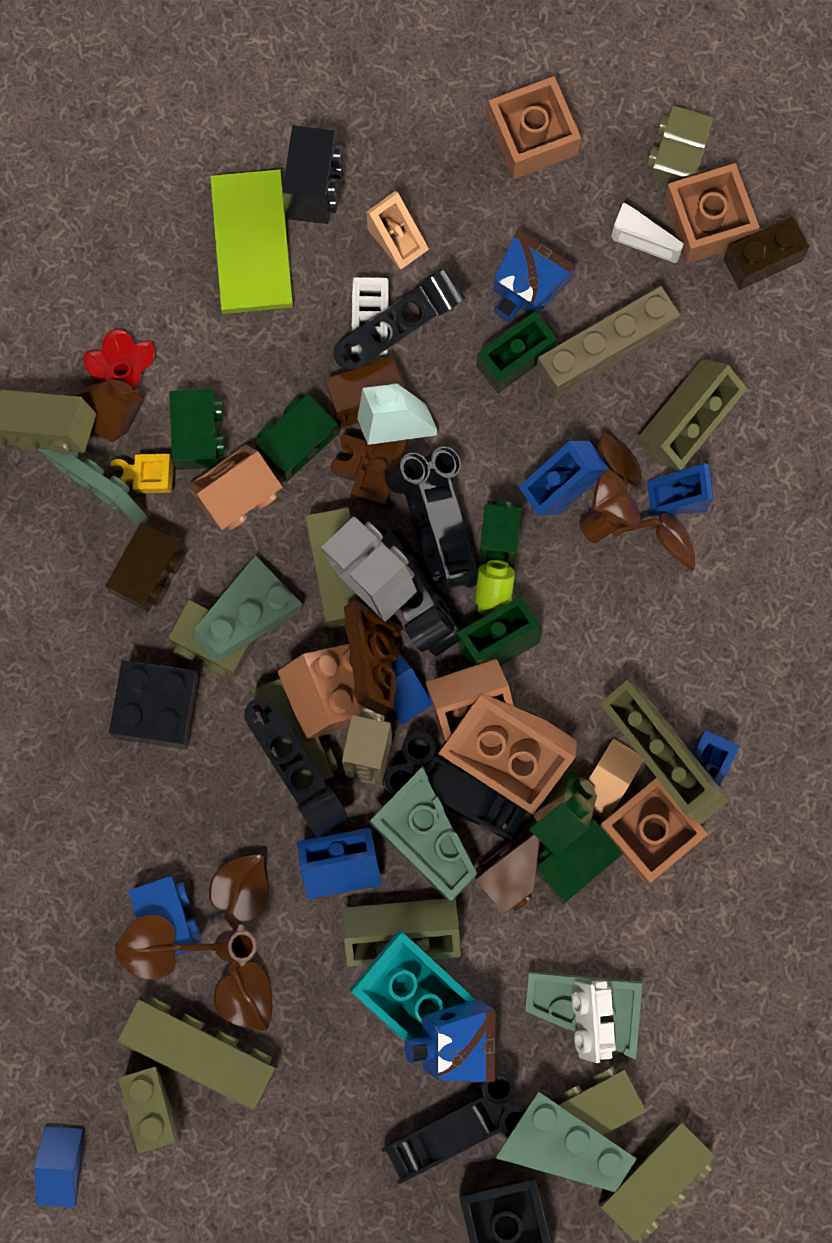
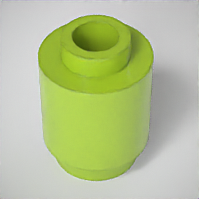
[475,560,515,616]

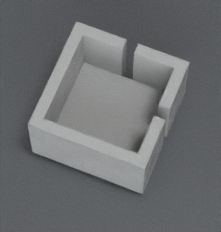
[321,517,417,622]

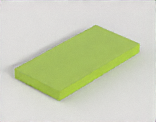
[210,169,293,314]

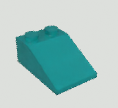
[349,930,476,1043]

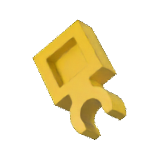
[109,454,174,494]

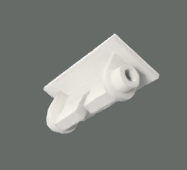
[571,980,616,1063]

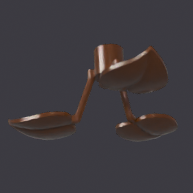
[579,432,695,572]
[115,855,272,1031]

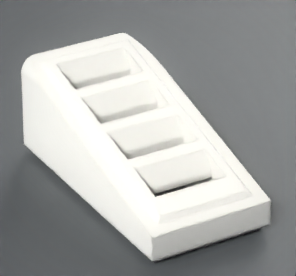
[611,203,684,263]
[351,277,389,355]

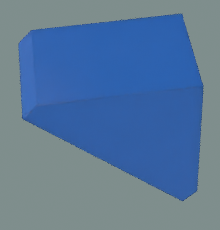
[647,463,713,517]
[392,654,432,725]
[692,730,740,787]
[34,1126,84,1208]

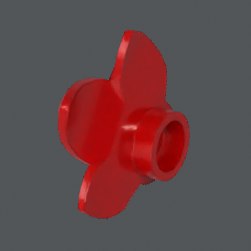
[83,328,155,390]

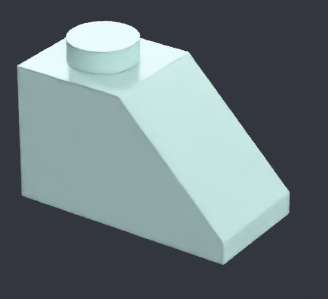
[357,384,437,445]

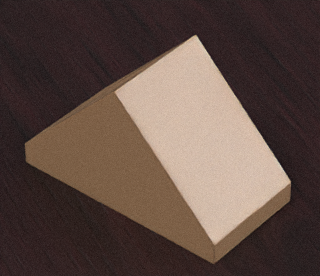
[367,191,429,270]
[588,738,643,820]

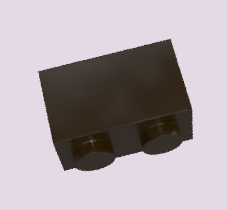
[724,216,810,290]
[105,522,185,613]

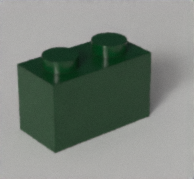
[476,311,557,393]
[169,388,225,470]
[255,394,340,482]
[478,501,522,567]
[457,596,540,667]
[529,770,597,855]
[536,819,623,904]

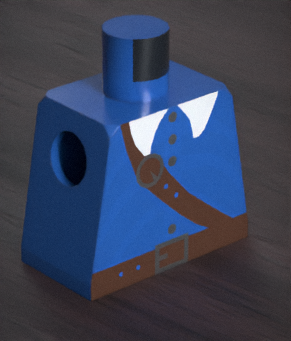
[493,229,575,322]
[404,999,495,1082]

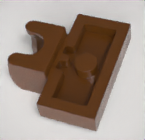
[331,435,408,508]

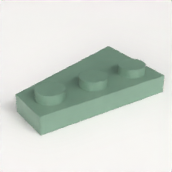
[37,448,149,528]
[192,555,303,663]
[368,767,477,901]
[525,971,643,1060]
[495,1091,636,1192]

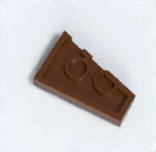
[344,601,401,715]

